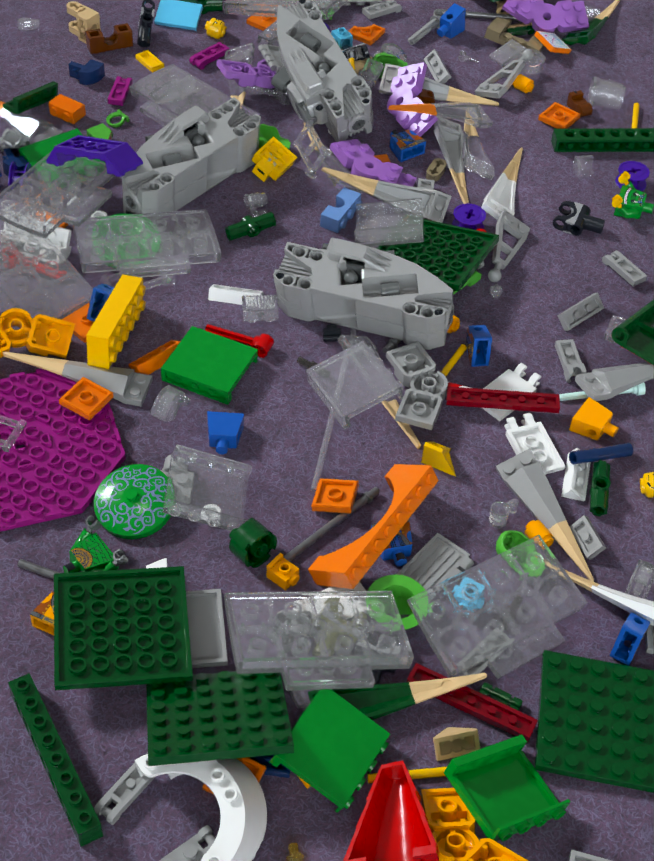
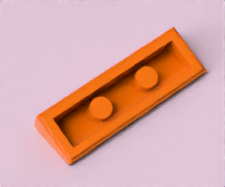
[129,340,180,375]

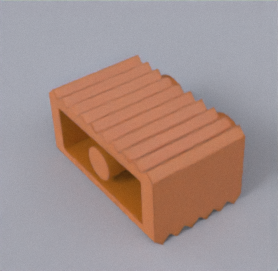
[49,93,86,125]

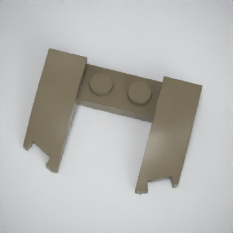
[484,17,545,59]

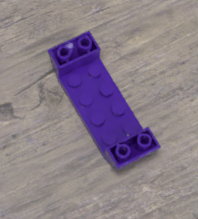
[46,135,143,177]

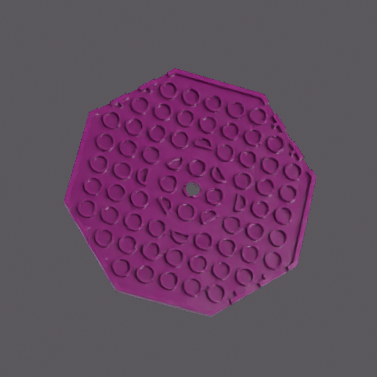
[0,369,126,532]

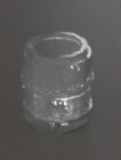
[586,76,626,111]

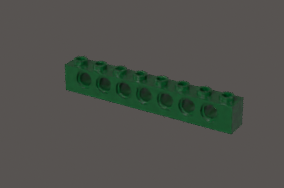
[551,128,654,152]
[8,673,103,847]

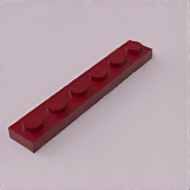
[446,386,560,413]
[406,663,538,742]

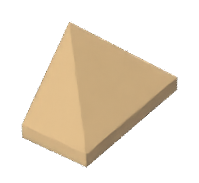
[433,727,480,761]

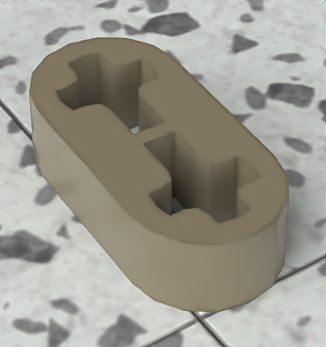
[426,158,447,182]

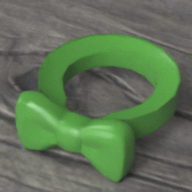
[106,109,129,128]

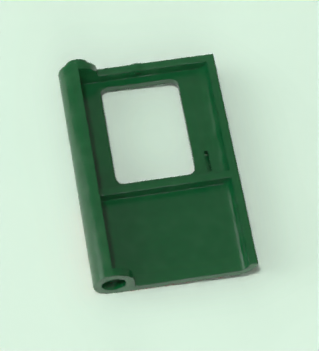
[611,299,654,366]

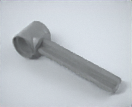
[408,9,446,45]

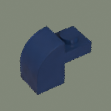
[68,59,105,85]
[2,148,34,176]

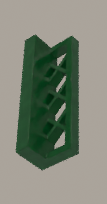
[3,81,58,115]

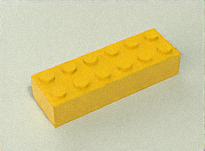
[86,274,146,369]

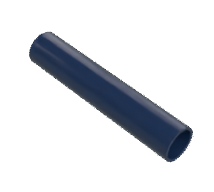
[569,443,633,465]

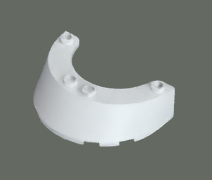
[135,754,267,861]

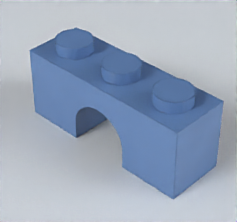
[320,187,362,233]

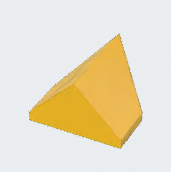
[421,442,456,477]

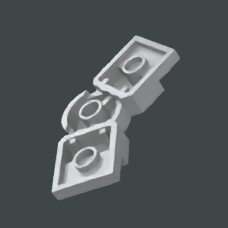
[386,341,448,430]

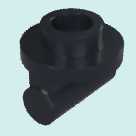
[323,325,341,342]

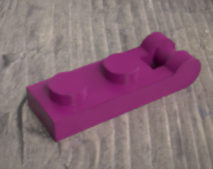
[189,42,229,70]
[108,76,133,106]

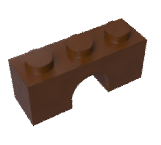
[85,23,133,54]

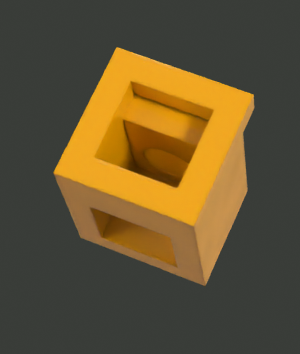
[266,553,300,591]

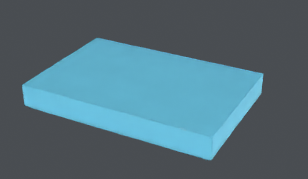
[154,0,203,31]

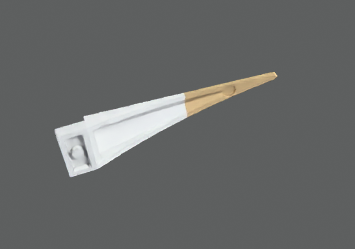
[481,148,523,221]
[538,556,654,626]

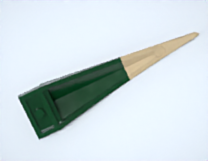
[562,0,620,45]
[308,673,487,720]

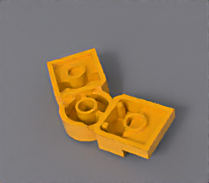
[0,308,76,358]
[420,788,528,861]

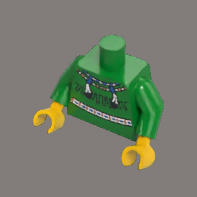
[612,171,654,219]

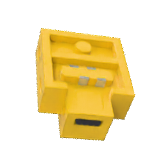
[251,136,298,182]

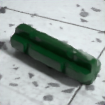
[507,26,534,36]
[480,682,523,711]

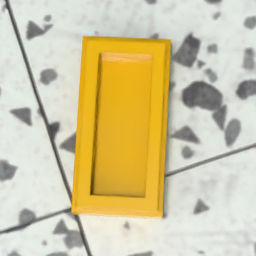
[135,50,164,73]

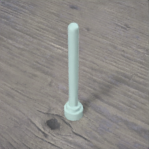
[559,382,646,401]

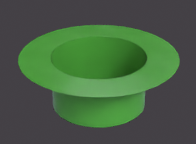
[365,575,429,630]

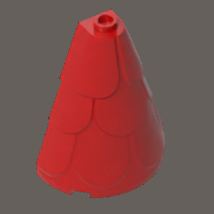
[343,761,439,861]

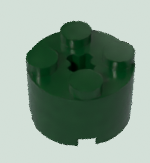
[229,518,277,568]

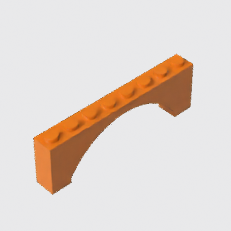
[308,464,439,589]

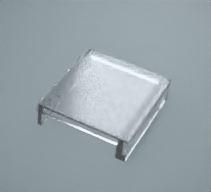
[354,198,424,247]
[306,341,404,430]
[162,444,252,532]

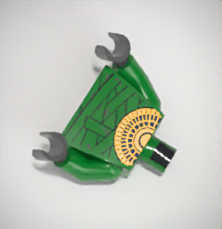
[63,515,128,573]

